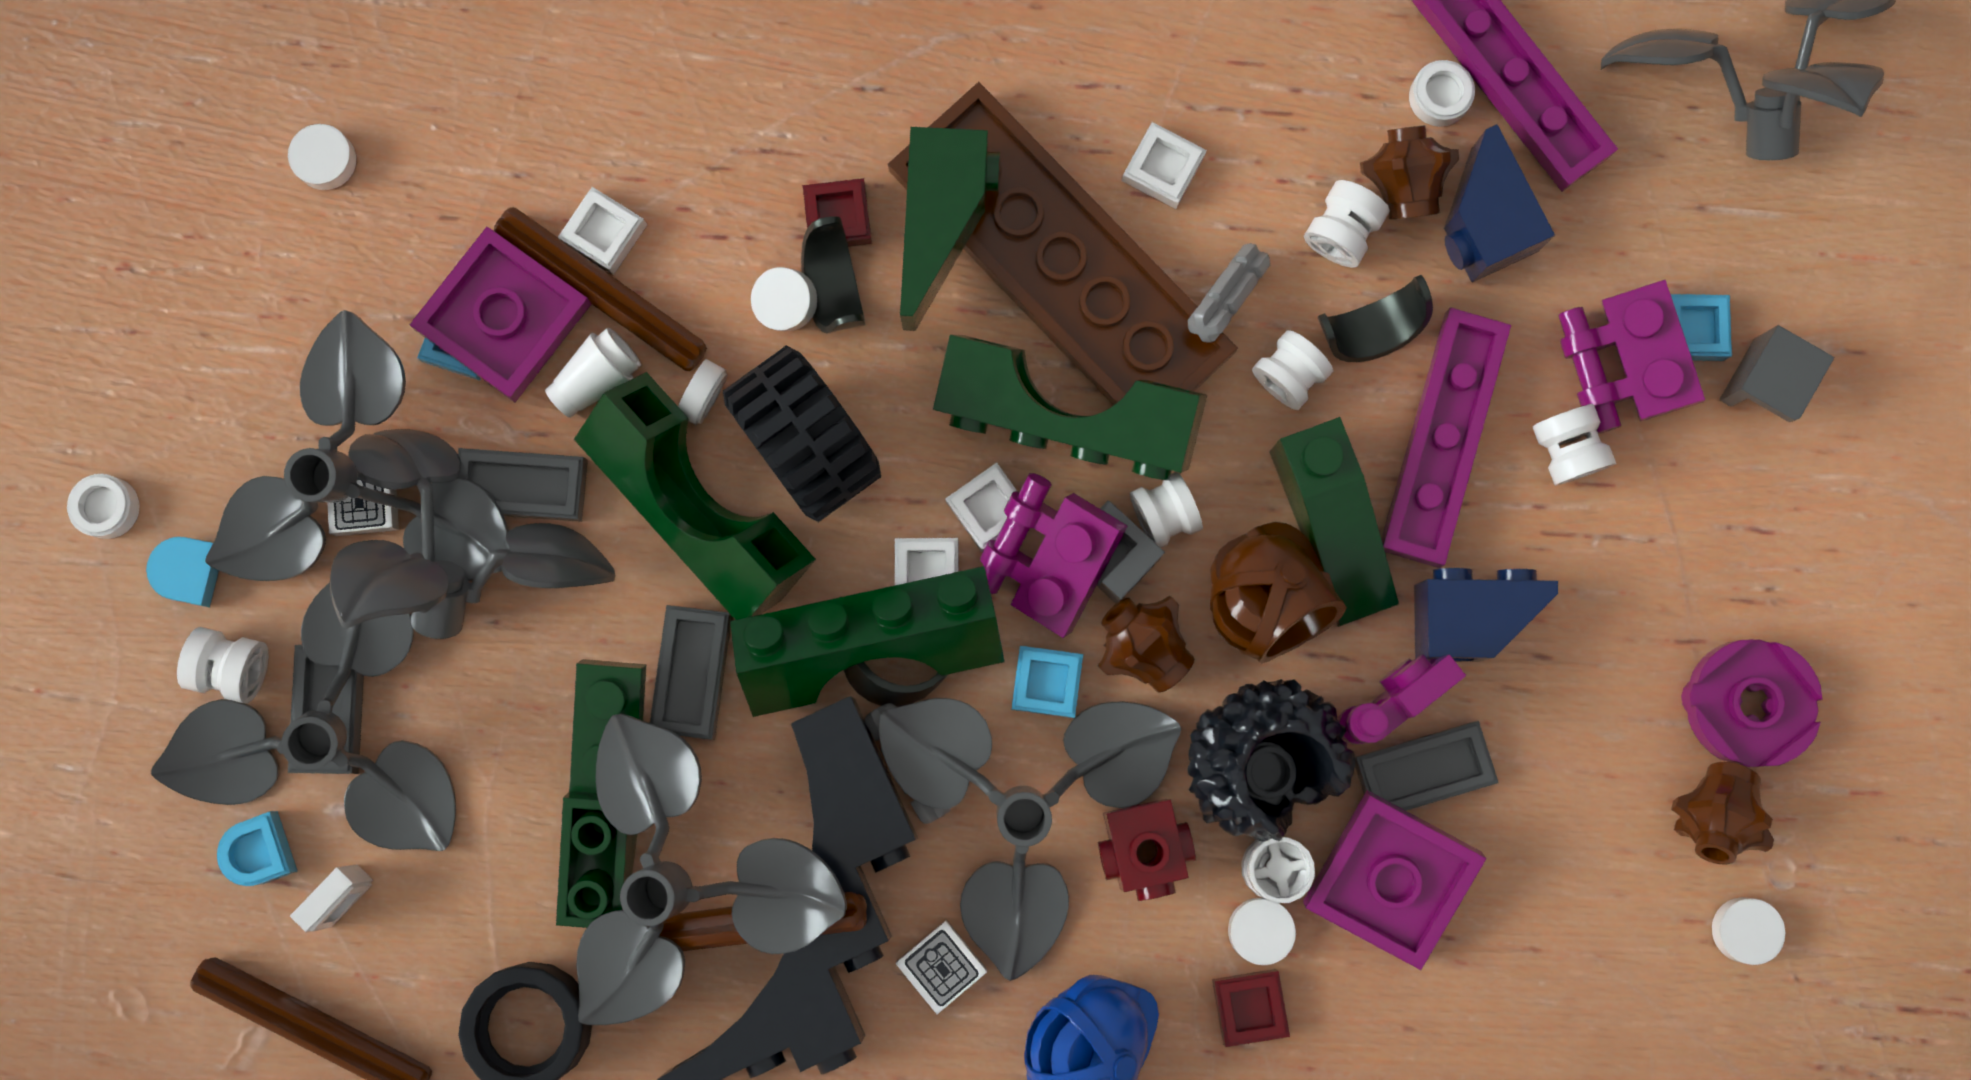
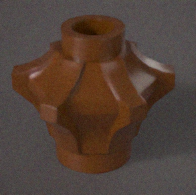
[1360,125,1459,219]
[1098,596,1195,693]
[1671,762,1774,865]

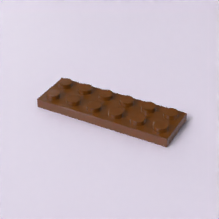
[888,82,1238,405]

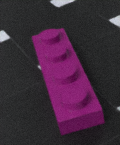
[1411,0,1618,192]
[1381,307,1511,568]

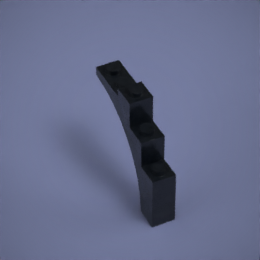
[657,696,918,1080]

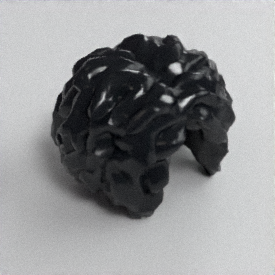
[1187,679,1355,842]

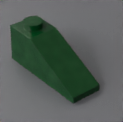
[900,127,1000,331]
[1269,417,1399,627]

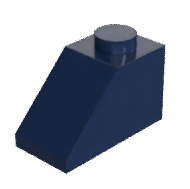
[1444,124,1555,283]

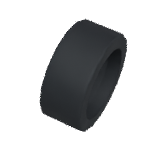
[458,962,592,1080]

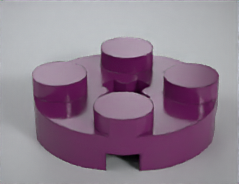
[1681,639,1823,767]

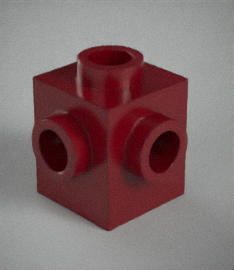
[1097,799,1196,901]

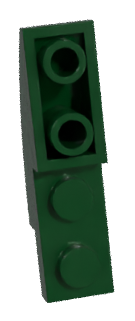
[556,659,647,928]

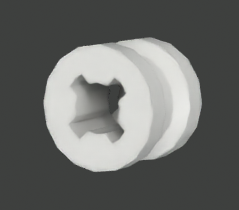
[1252,330,1333,410]
[1130,472,1203,548]

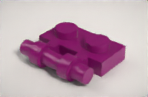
[1558,279,1705,434]
[980,473,1128,638]
[1338,654,1466,745]

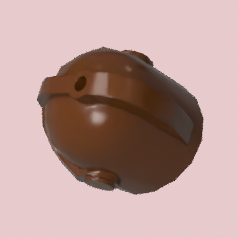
[1210,522,1346,664]

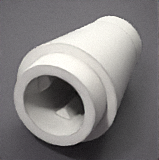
[545,328,641,418]

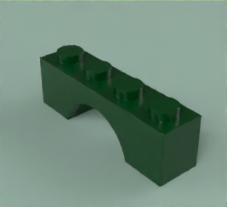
[933,335,1207,481]
[574,372,816,620]
[730,566,1005,717]

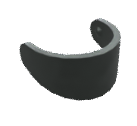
[801,216,865,333]
[1318,275,1433,362]
[844,662,949,707]

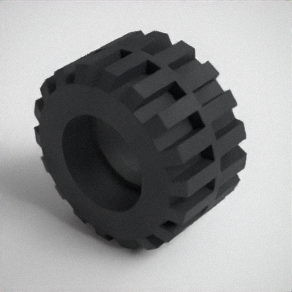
[723,345,881,523]

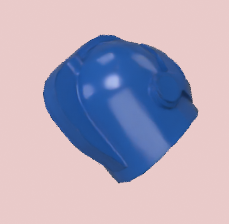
[1024,975,1159,1080]

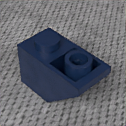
[1414,568,1558,662]

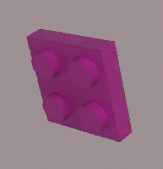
[409,227,591,403]
[1303,790,1487,970]

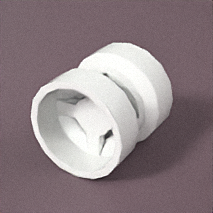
[1304,180,1390,268]
[1532,404,1617,486]
[177,627,269,704]
[1241,837,1315,903]

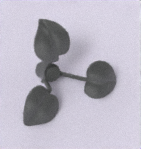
[1601,0,1896,160]
[205,310,509,581]
[330,429,616,639]
[151,582,456,851]
[879,698,1181,981]
[576,714,847,1025]

